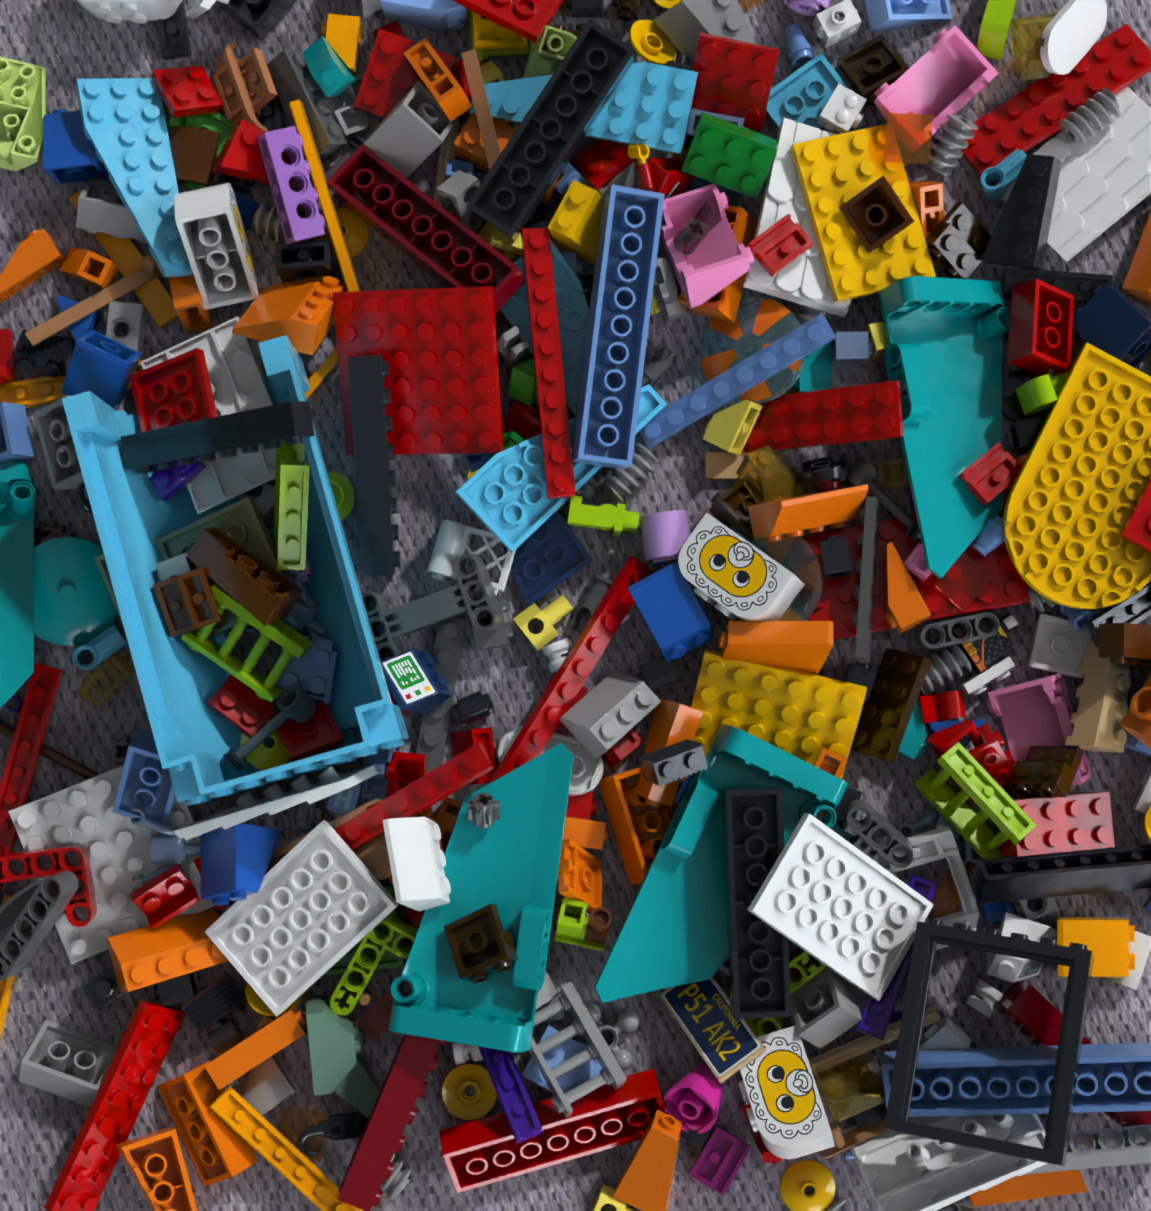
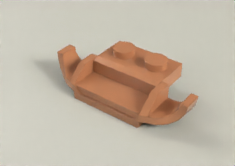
[212,42,277,132]

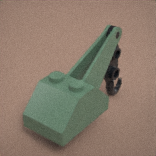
[297,995,380,1157]

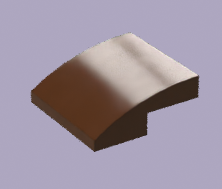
[168,126,221,187]
[153,567,222,637]

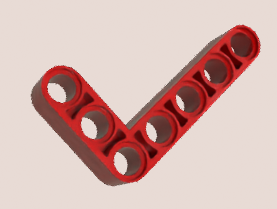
[0,843,97,927]

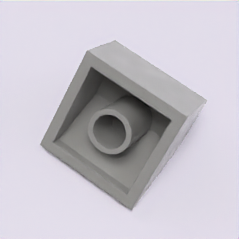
[790,966,862,1049]

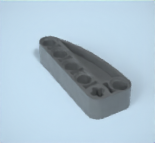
[0,870,78,981]

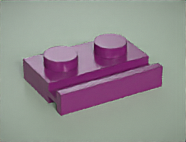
[688,1125,751,1196]

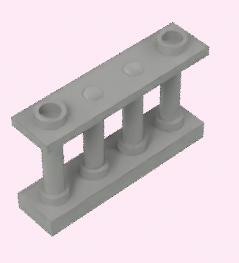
[528,981,627,1118]

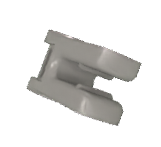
[497,326,530,370]

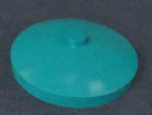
[34,536,119,645]

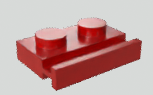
[747,214,814,277]
[958,442,1022,506]

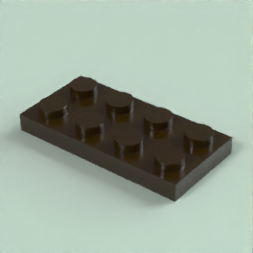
[851,648,931,764]

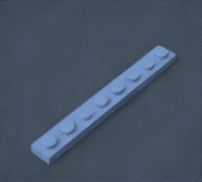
[639,313,837,449]

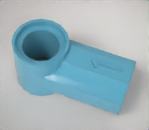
[981,148,1027,201]
[73,625,128,671]

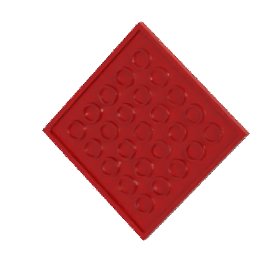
[332,286,504,455]

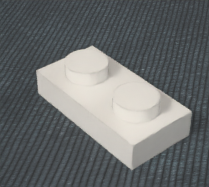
[959,656,1015,696]

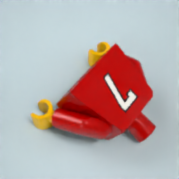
[628,143,696,199]

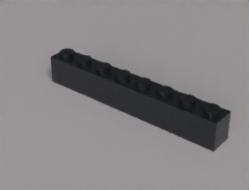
[348,354,401,576]
[121,401,314,474]
[969,844,1151,904]

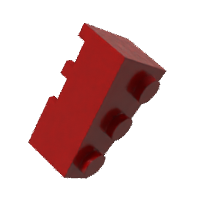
[211,119,306,189]

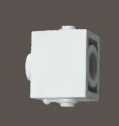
[813,0,862,48]
[817,84,867,134]
[919,1015,970,1050]

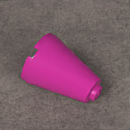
[663,1060,725,1133]

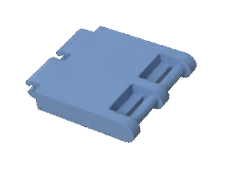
[276,635,338,705]

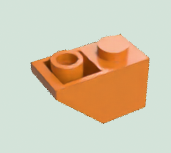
[59,247,119,290]

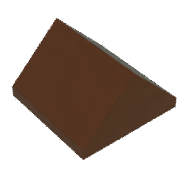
[839,176,915,253]

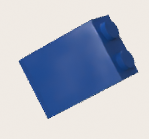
[43,108,109,185]
[61,330,142,411]
[627,562,715,662]
[200,823,280,905]

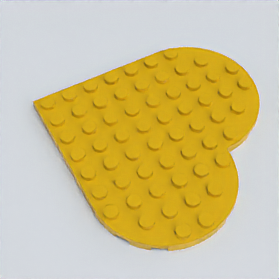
[1003,343,1151,609]

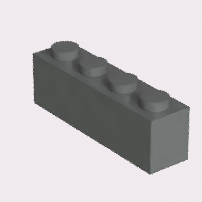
[267,49,347,161]

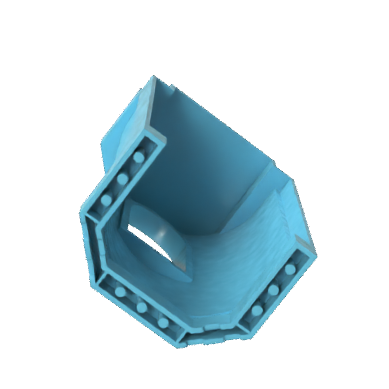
[62,335,409,806]

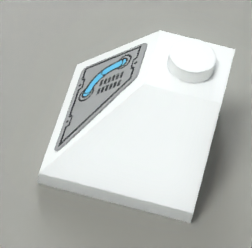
[986,912,1057,983]

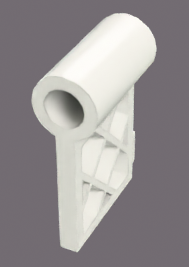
[427,520,516,595]

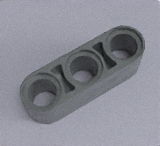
[916,613,999,650]

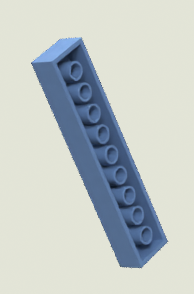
[572,184,665,469]
[881,1042,1151,1117]

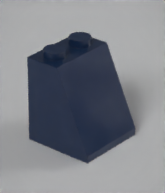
[1073,283,1151,369]

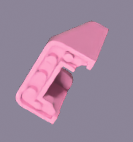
[873,25,999,156]
[660,183,754,309]
[987,673,1091,798]

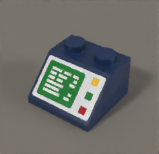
[381,649,452,715]

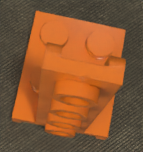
[557,838,603,914]

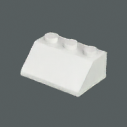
[383,817,451,912]

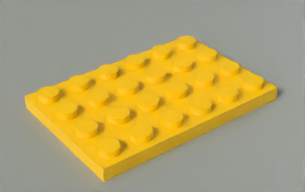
[790,123,936,303]
[691,649,867,779]

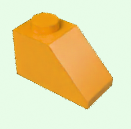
[322,14,363,76]

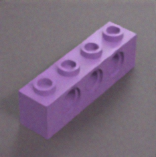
[257,126,325,245]

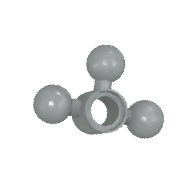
[584,1003,639,1071]

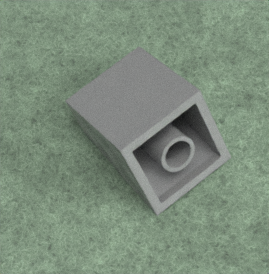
[364,80,458,178]

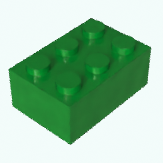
[681,112,778,199]

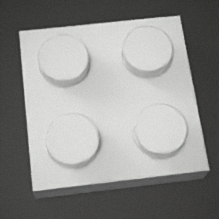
[1027,614,1092,679]

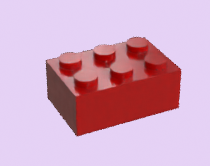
[1008,278,1074,377]

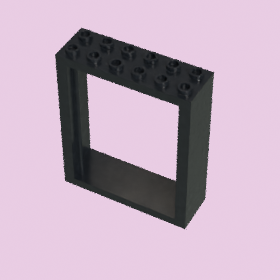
[884,918,1094,1167]

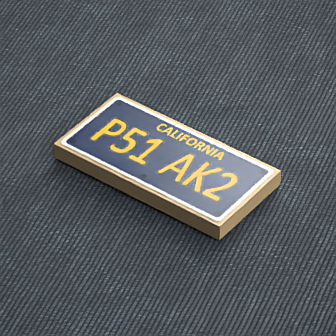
[659,977,766,1083]

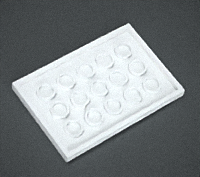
[748,813,934,1001]
[205,820,399,1016]

